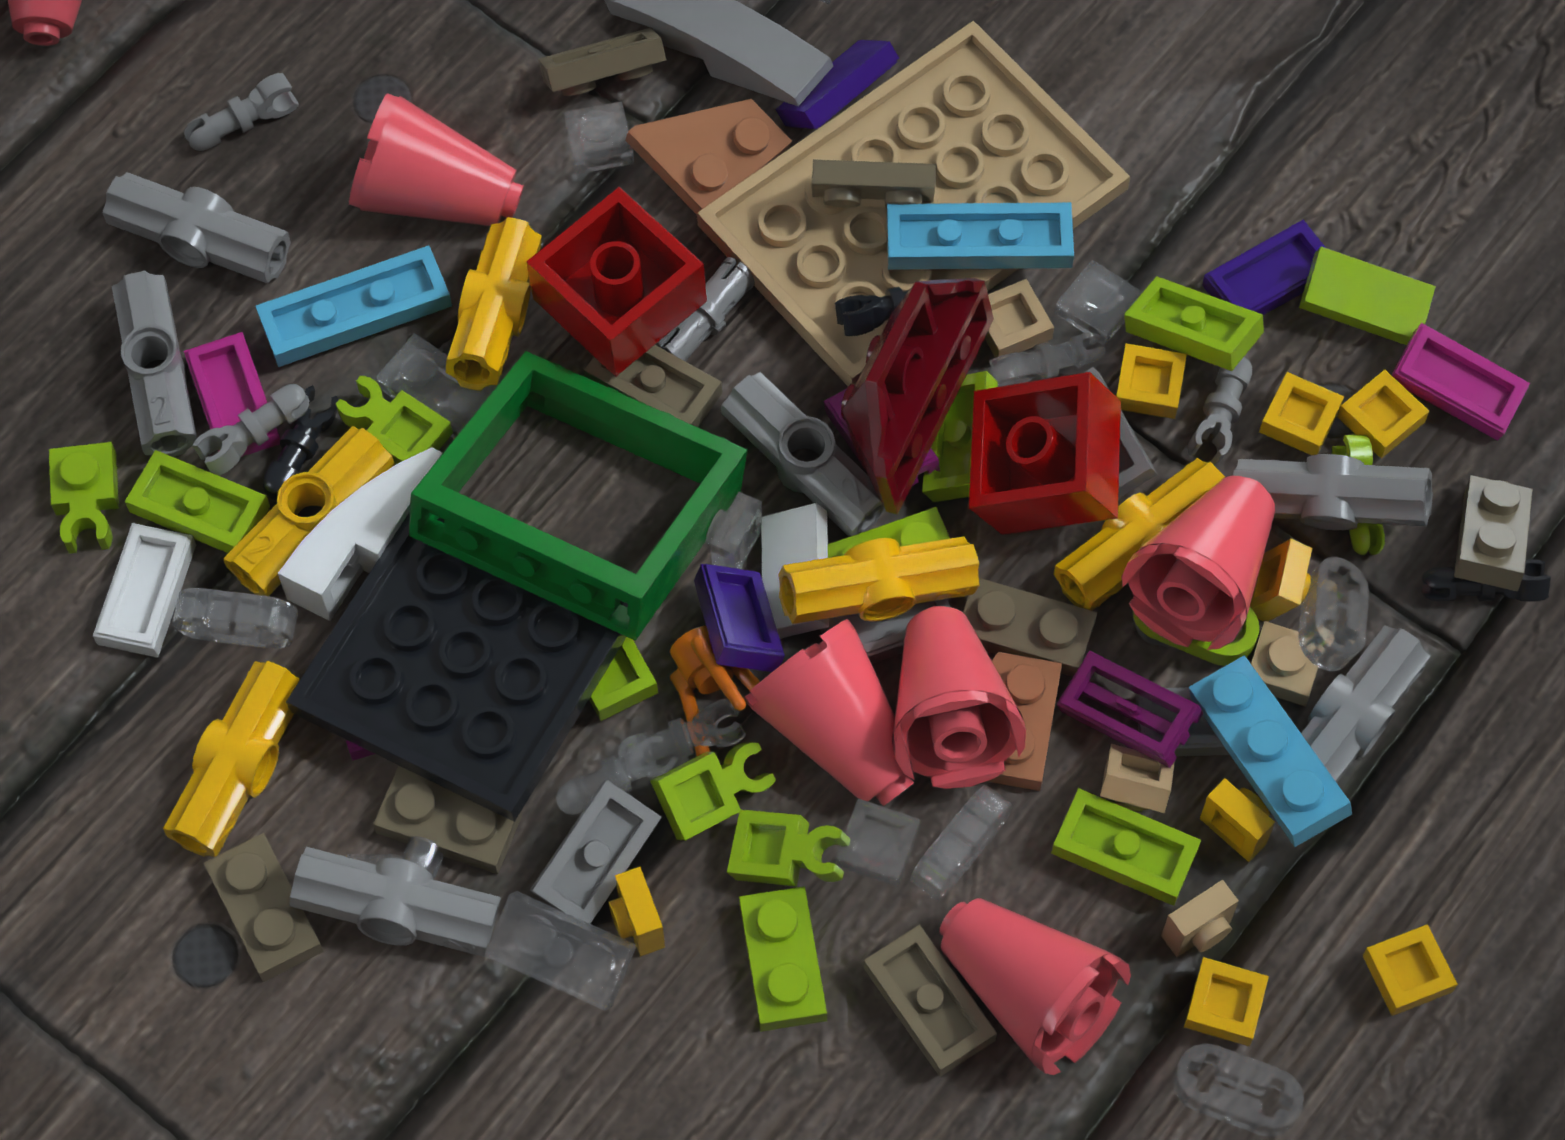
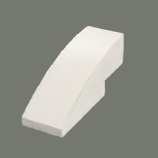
[278,447,443,621]

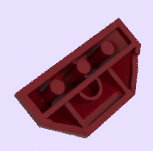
[841,278,994,515]

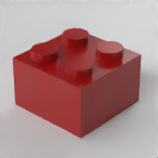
[526,187,707,377]
[969,372,1121,535]

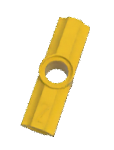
[446,217,542,391]
[223,426,395,599]
[1053,458,1225,611]
[778,536,980,624]
[163,661,300,857]

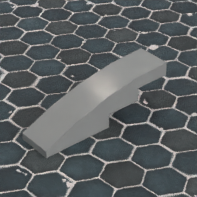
[604,0,833,106]

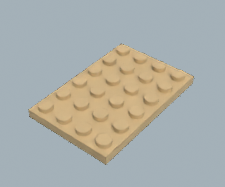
[697,21,1130,386]

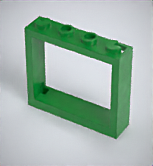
[409,351,748,641]

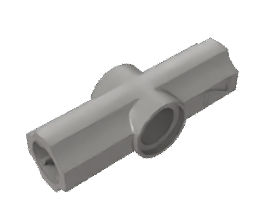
[102,172,291,284]
[112,271,197,457]
[721,372,885,537]
[1233,454,1433,530]
[1301,625,1431,783]
[289,847,501,957]

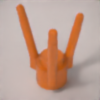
[670,626,760,756]

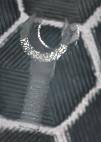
[347,836,444,880]

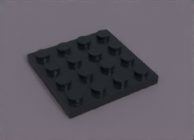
[286,512,628,822]

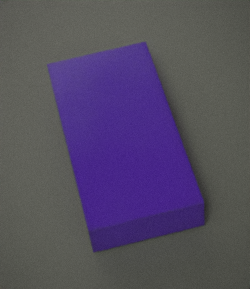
[775,40,899,129]
[1202,219,1326,315]
[694,564,785,672]

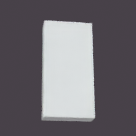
[761,503,829,639]
[93,523,196,658]

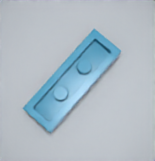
[887,202,1074,270]
[256,245,452,367]
[1189,655,1352,847]

